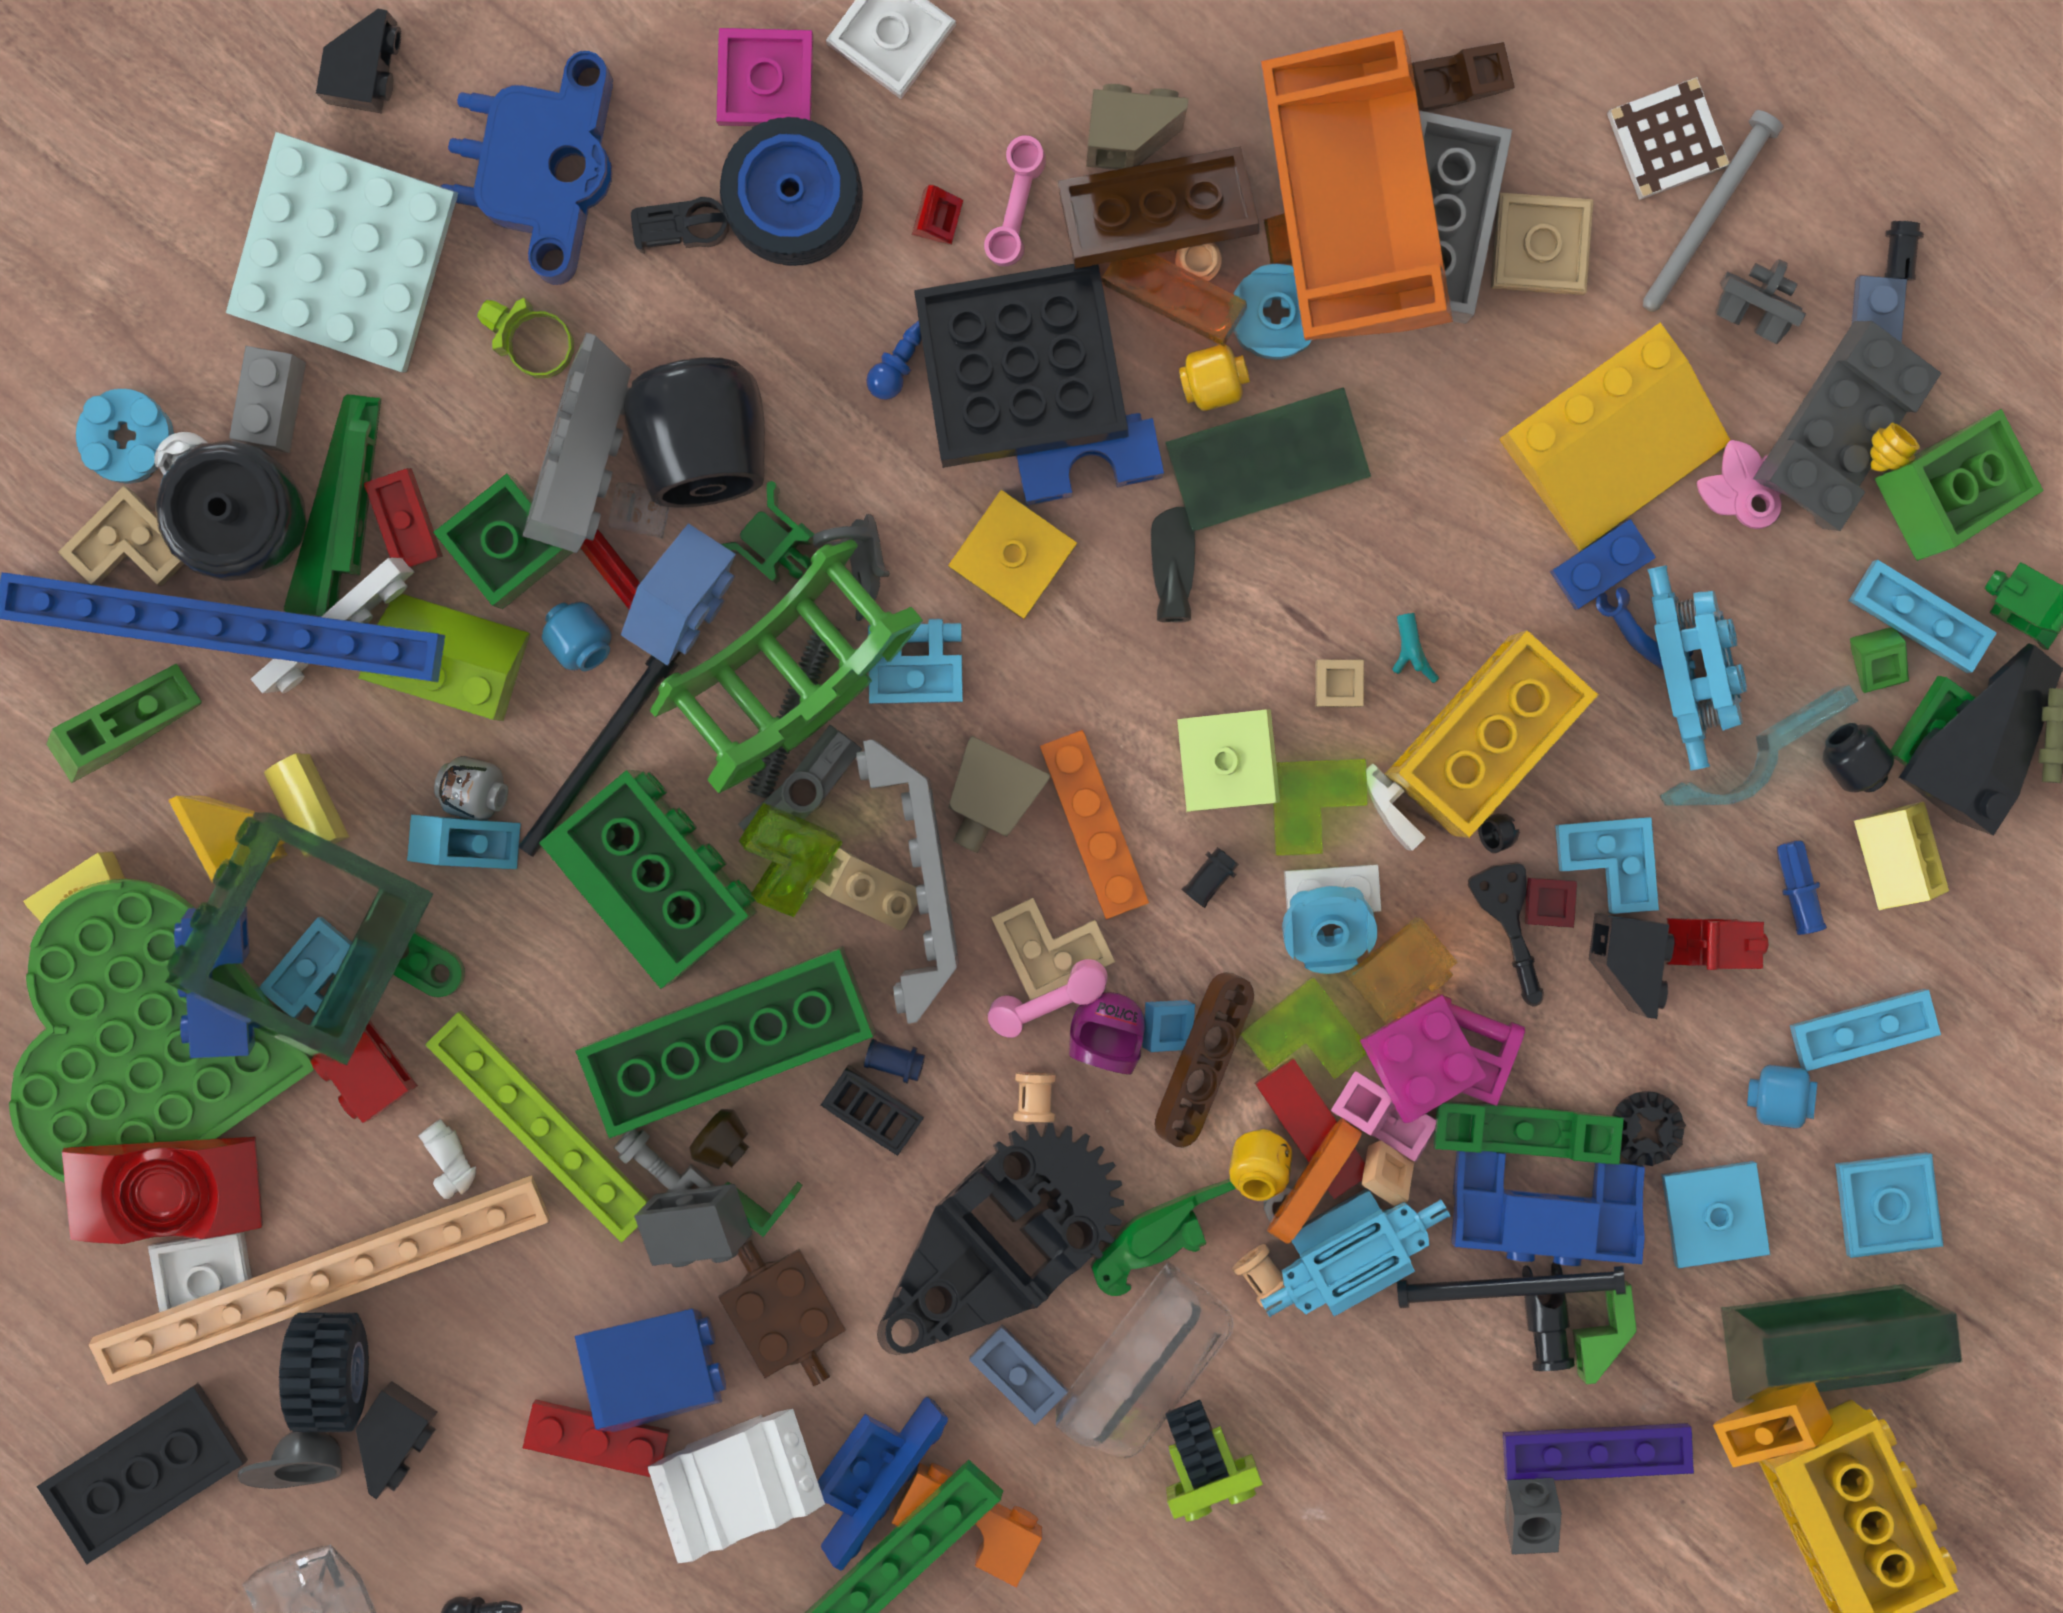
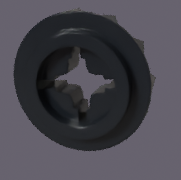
[1612,1091,1686,1166]

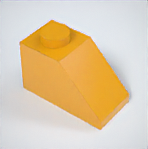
[1713,1381,1833,1467]

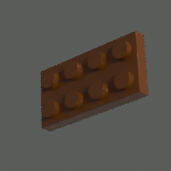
[1058,146,1259,269]

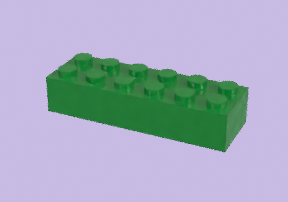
[575,946,876,1139]

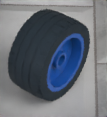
[720,117,863,266]

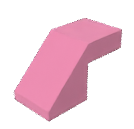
[1331,1071,1436,1162]

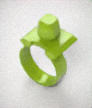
[477,298,574,378]

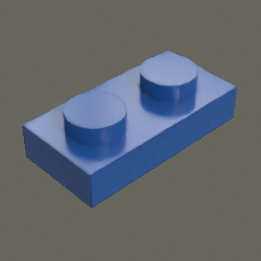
[1550,519,1656,610]

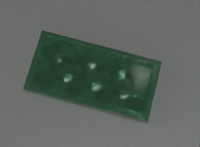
[1165,387,1371,533]

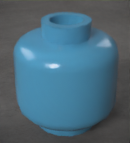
[541,602,612,672]
[1747,1065,1818,1129]

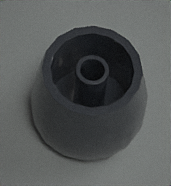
[624,357,765,508]
[155,440,307,581]

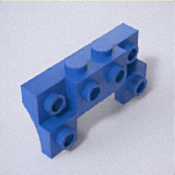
[1451,1151,1645,1266]

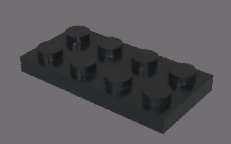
[36,1383,248,1565]

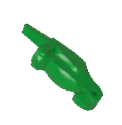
[1091,1179,1236,1296]

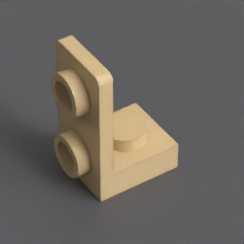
[807,841,918,931]

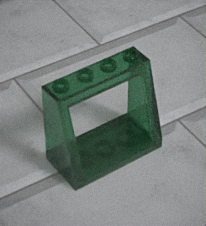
[165,812,434,1065]
[1721,1284,1962,1403]

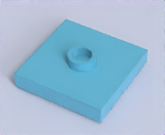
[1835,1152,1943,1258]
[1661,1161,1770,1268]

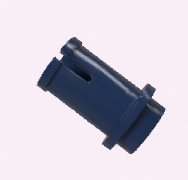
[864,1039,925,1084]

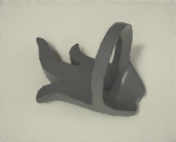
[812,514,890,621]

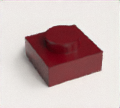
[1524,877,1577,928]

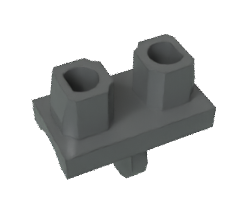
[1716,259,1806,344]

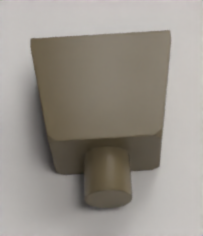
[948,736,1051,853]

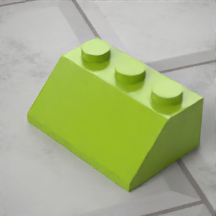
[358,594,530,721]

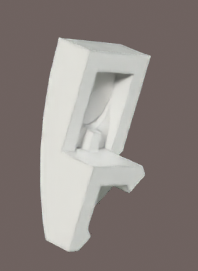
[1363,763,1426,851]

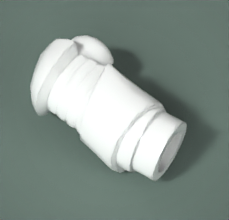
[418,1119,476,1199]

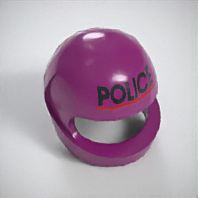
[1069,992,1145,1075]

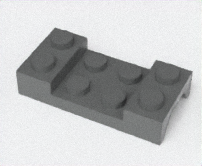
[1753,321,1941,531]

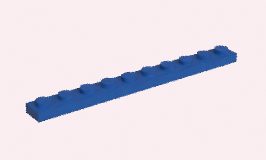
[0,572,445,682]

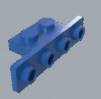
[818,1397,948,1571]

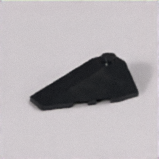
[1899,643,2063,836]

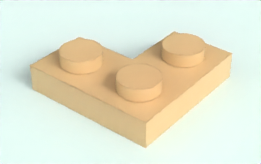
[58,486,184,586]
[991,898,1115,1001]

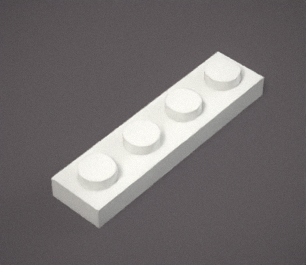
[251,558,414,694]

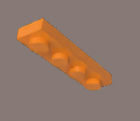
[1040,730,1149,919]

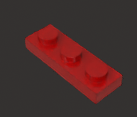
[522,1399,670,1477]

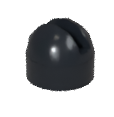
[1478,814,1520,853]

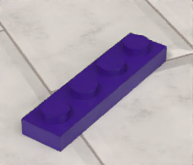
[1503,1423,1694,1481]

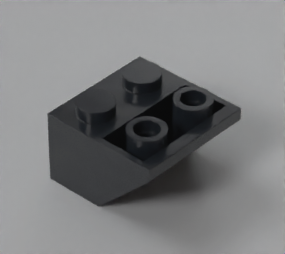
[1589,913,1674,1019]

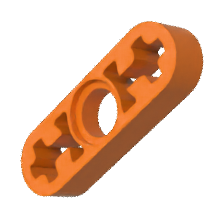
[1267,1118,1362,1244]

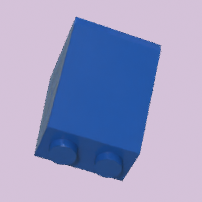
[574,1309,726,1432]

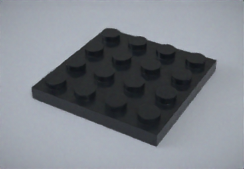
[914,264,1129,468]

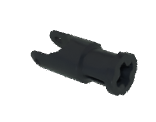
[1522,1262,1575,1371]

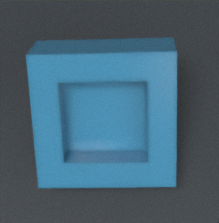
[1142,1000,1195,1052]

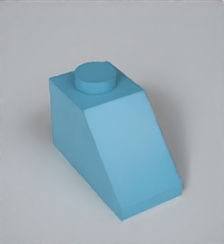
[407,815,521,869]

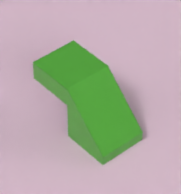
[1572,1280,1637,1385]

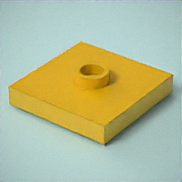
[948,490,1077,619]

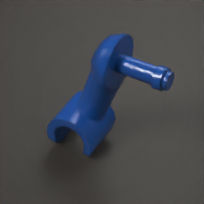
[1596,587,1693,670]

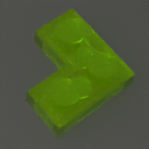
[1273,759,1368,856]
[739,803,843,917]
[1240,976,1367,1079]

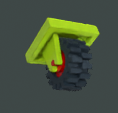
[1165,1400,1263,1522]

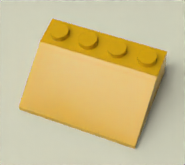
[1499,322,1731,552]

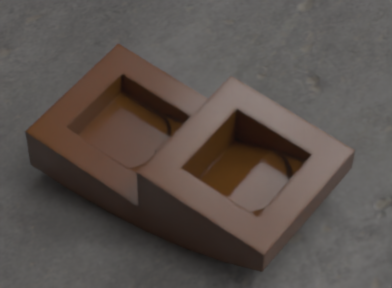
[1412,42,1515,111]

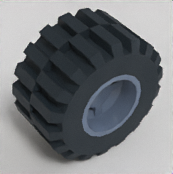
[279,1313,369,1432]

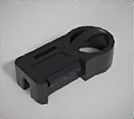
[631,197,729,254]

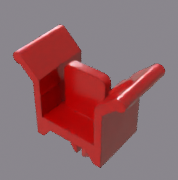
[1666,918,1769,970]

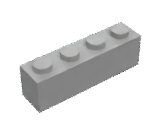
[522,332,632,553]

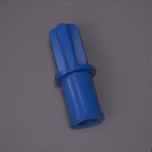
[1777,841,1827,935]

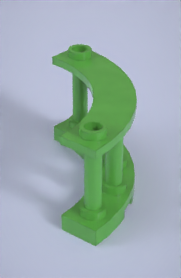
[650,539,923,793]

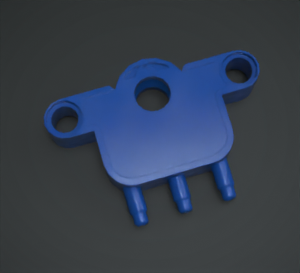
[440,51,613,285]

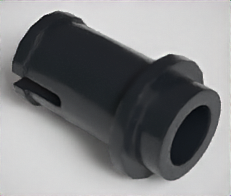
[1884,221,1924,281]
[1181,847,1239,908]

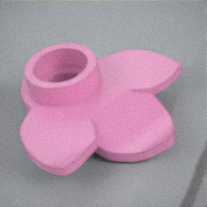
[1696,440,1782,529]

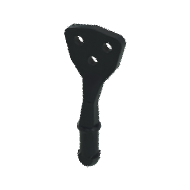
[1468,863,1544,1006]

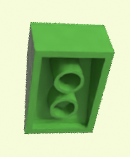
[1874,409,2044,561]

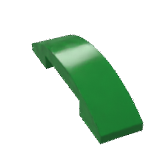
[1433,1102,1624,1165]

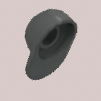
[238,1432,342,1489]

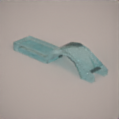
[1659,685,1859,806]

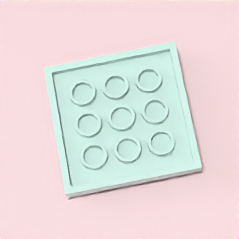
[226,132,458,372]

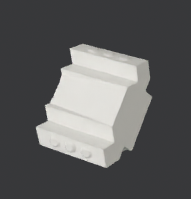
[648,1409,825,1563]

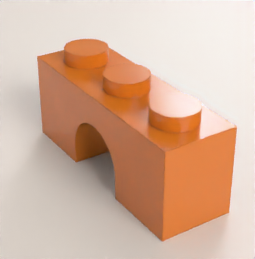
[892,1462,1042,1588]

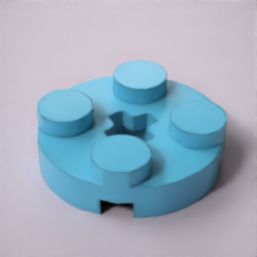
[1229,264,1312,360]
[76,389,174,484]
[1282,886,1378,974]

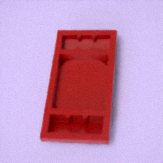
[62,1136,263,1244]

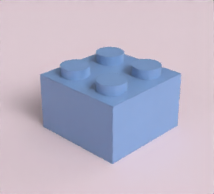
[621,523,736,666]

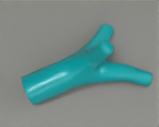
[1392,613,1439,683]

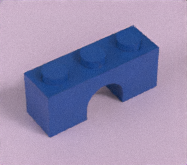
[1016,413,1164,506]
[174,906,255,1058]

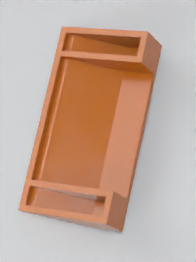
[1261,30,1453,340]

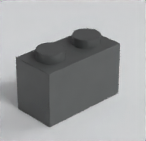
[634,1184,752,1267]

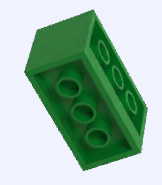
[539,770,757,989]

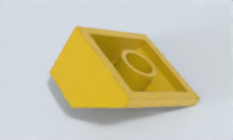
[168,796,287,884]

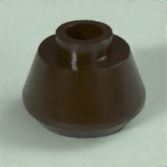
[689,1109,749,1169]

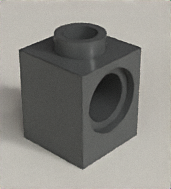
[1504,1478,1562,1555]

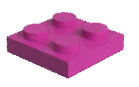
[716,28,813,126]
[1360,995,1486,1123]

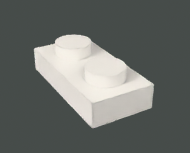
[1284,864,1381,912]

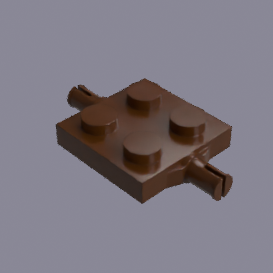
[718,1240,846,1386]

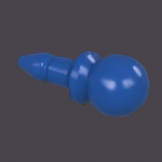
[866,320,922,400]

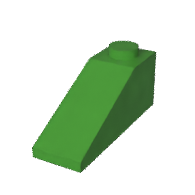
[46,664,201,783]

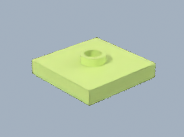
[1177,709,1280,812]

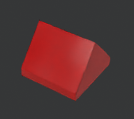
[912,184,963,245]

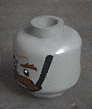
[434,756,508,821]

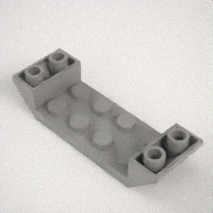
[856,740,959,1023]

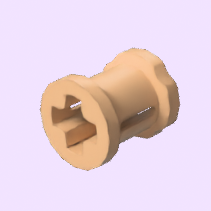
[1013,1072,1056,1122]
[1232,1244,1285,1307]

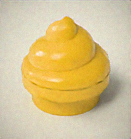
[1870,423,1920,472]

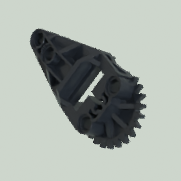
[877,1122,1124,1355]

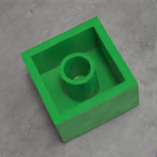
[433,473,573,609]

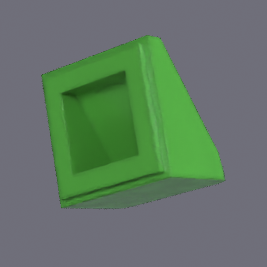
[1850,627,1909,693]

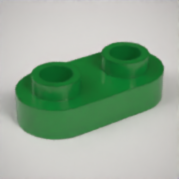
[375,926,465,997]

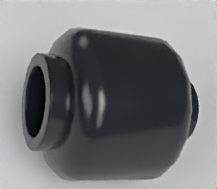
[1822,723,1894,793]

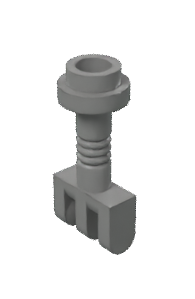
[614,1129,715,1193]

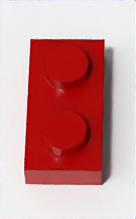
[364,468,443,567]

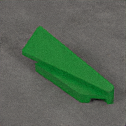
[284,394,381,617]

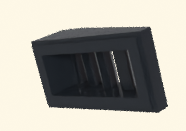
[820,1064,924,1156]

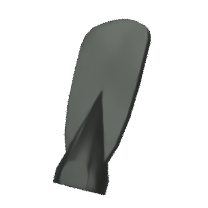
[1151,507,1195,622]

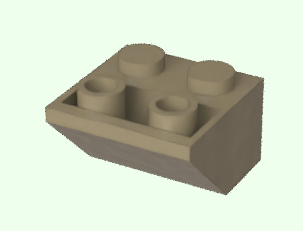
[1086,84,1188,170]

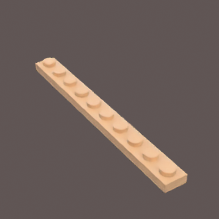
[89,1175,549,1385]

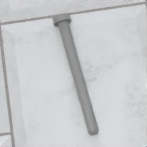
[1643,110,1783,312]

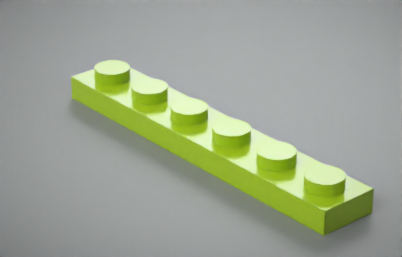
[425,1011,649,1243]

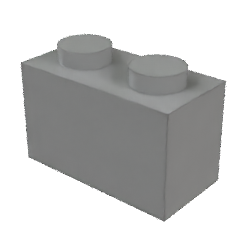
[229,346,306,453]

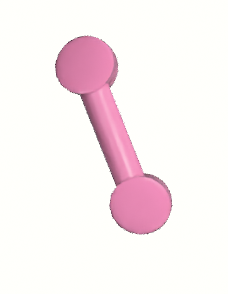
[984,135,1046,266]
[988,959,1108,1038]

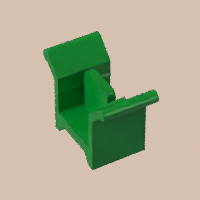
[721,481,815,585]
[1984,562,2063,650]

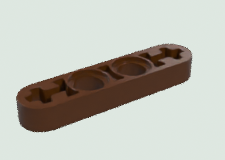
[1154,972,1254,1148]

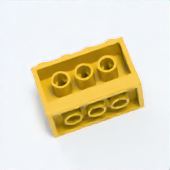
[1385,630,1599,838]
[1758,1400,1959,1613]

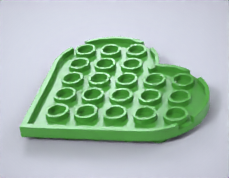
[9,879,314,1183]

